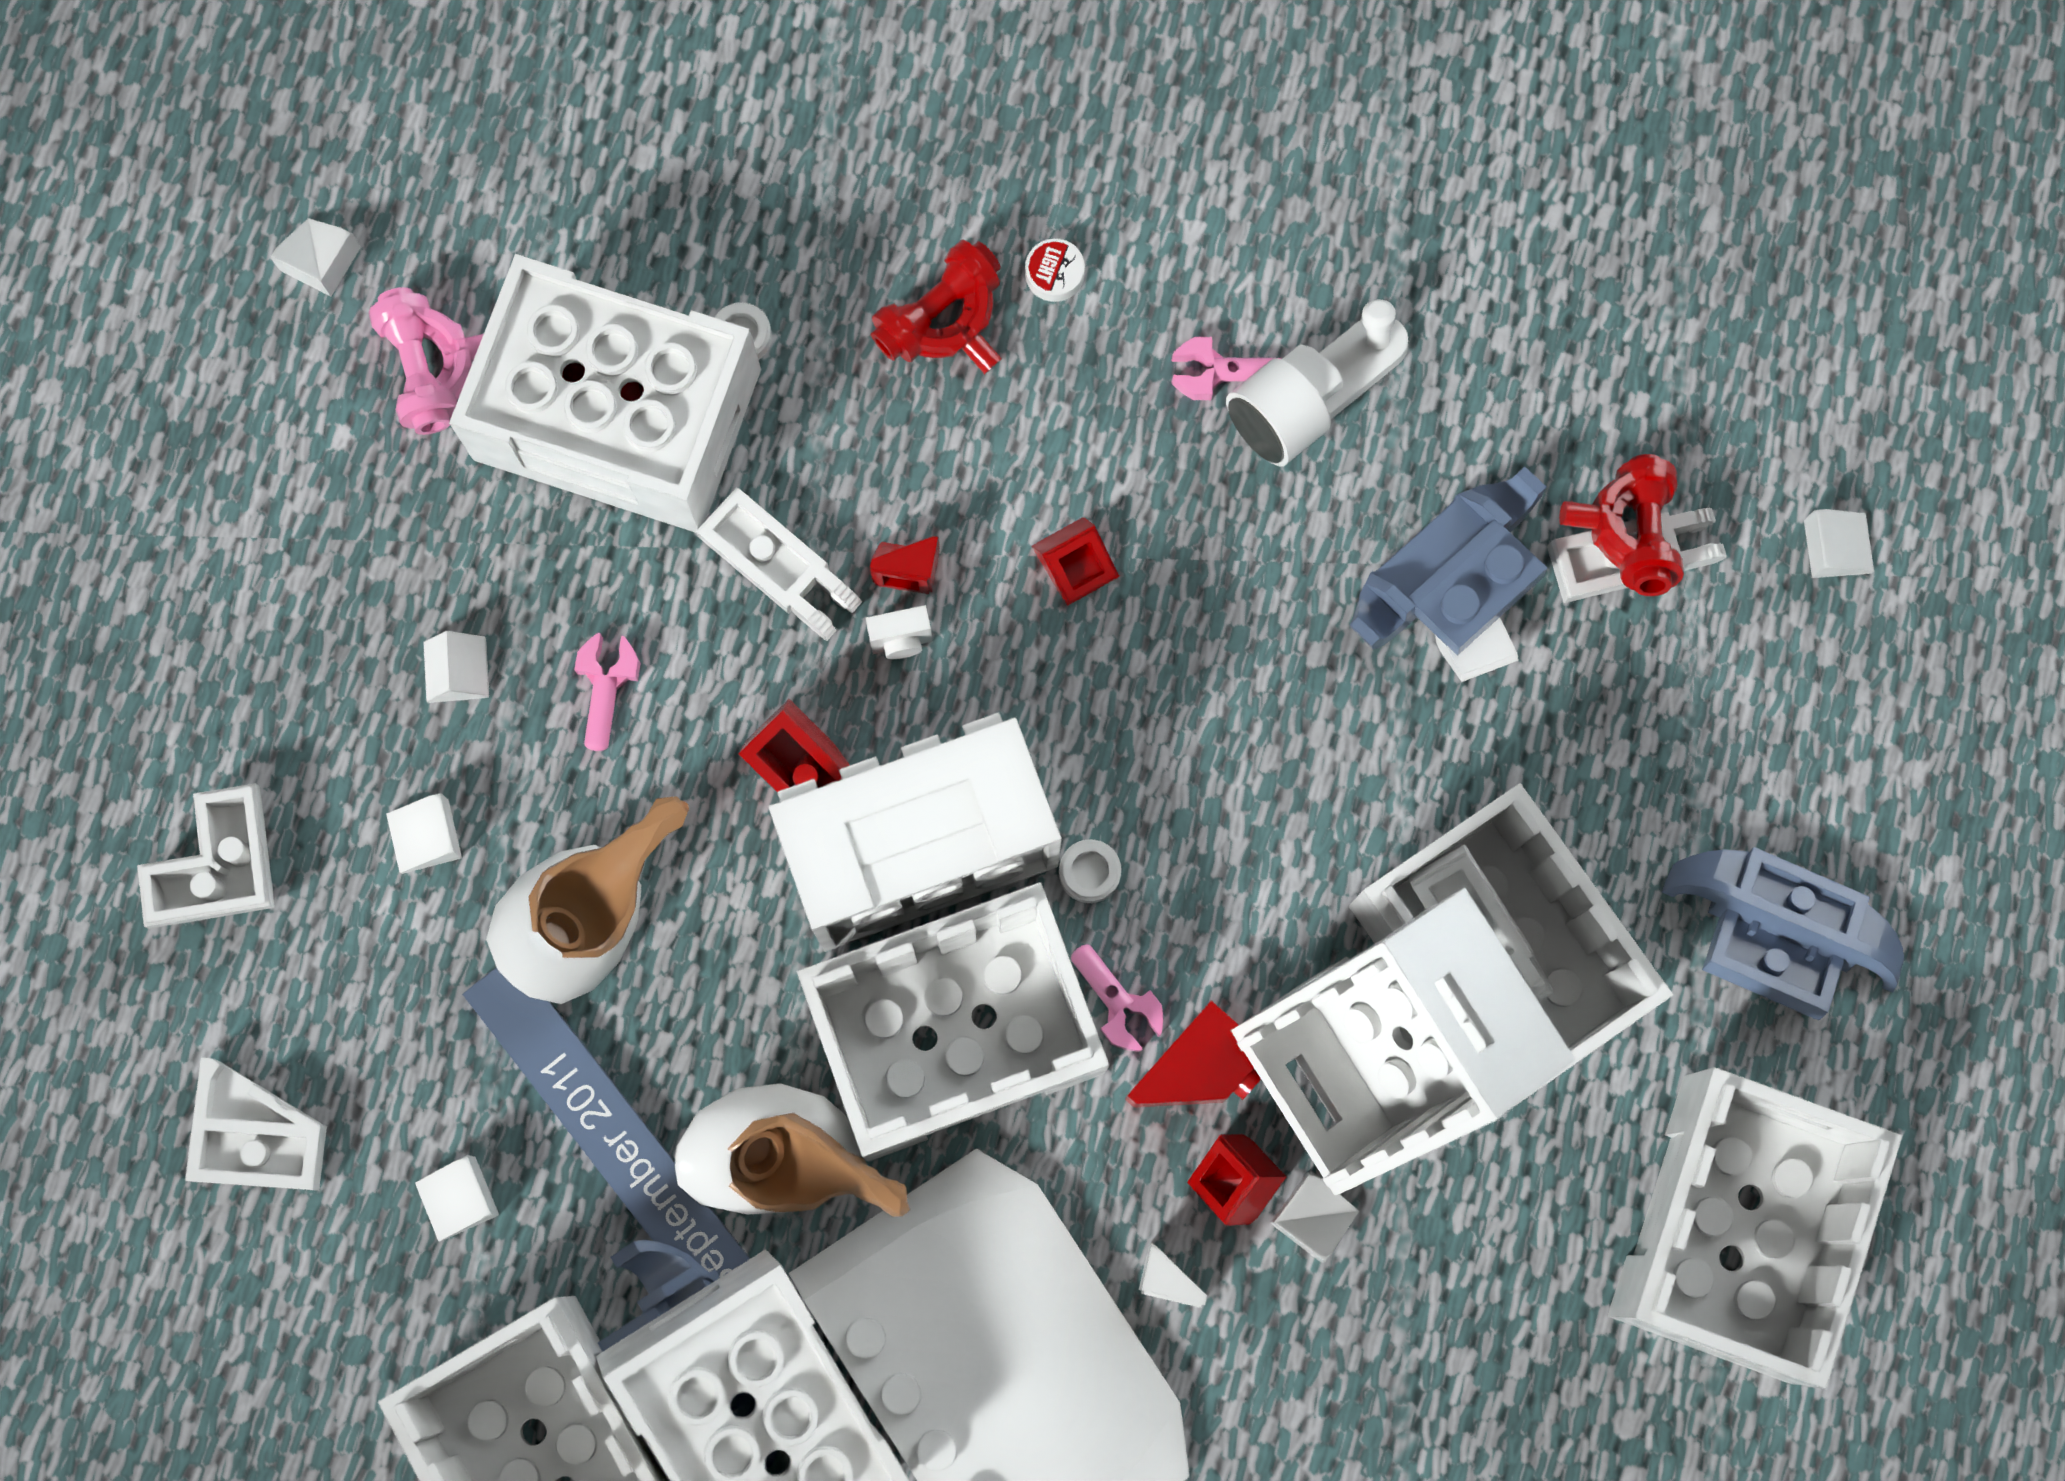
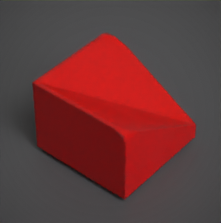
[870,536,940,594]
[1187,1134,1287,1226]

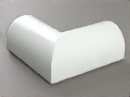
[137,783,275,929]

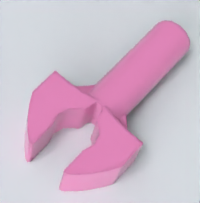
[1171,337,1281,400]
[575,633,641,751]
[1071,944,1163,1052]

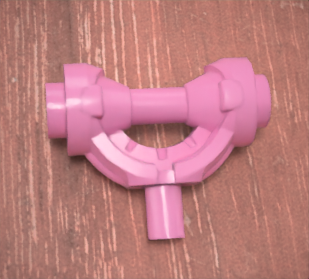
[369,287,484,435]

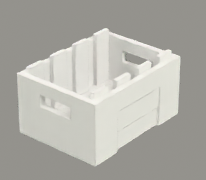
[449,254,761,533]
[768,712,1061,952]
[1349,783,1673,1104]
[797,882,1109,1162]
[1231,888,1576,1196]
[1608,1067,1902,1389]
[596,1249,909,1481]
[378,1296,668,1481]

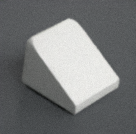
[1804,509,1874,578]
[1435,618,1518,682]
[386,793,462,874]
[415,1155,499,1242]
[1139,1243,1207,1308]

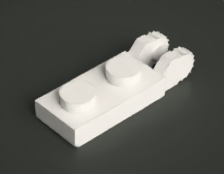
[696,487,862,641]
[1547,507,1727,603]
[1409,844,1553,1000]

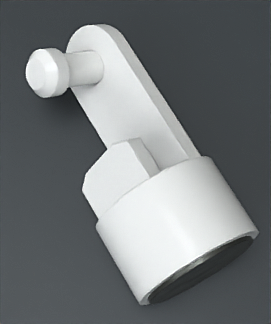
[1226,299,1408,466]

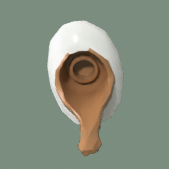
[486,796,689,1004]
[675,1084,910,1217]

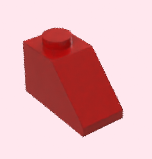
[738,699,850,792]
[1125,1000,1261,1108]

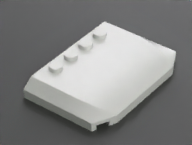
[789,1149,1190,1481]

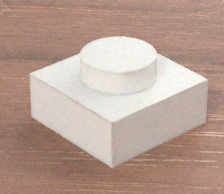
[865,605,932,659]

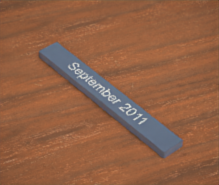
[462,967,751,1278]

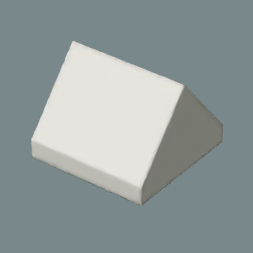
[424,631,489,703]

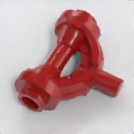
[870,239,1002,375]
[1559,454,1684,596]

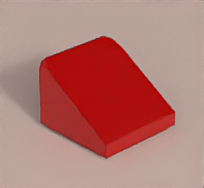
[1032,517,1120,606]

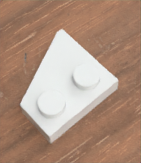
[185,1057,327,1191]

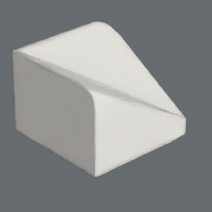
[270,218,361,296]
[1270,1171,1359,1262]

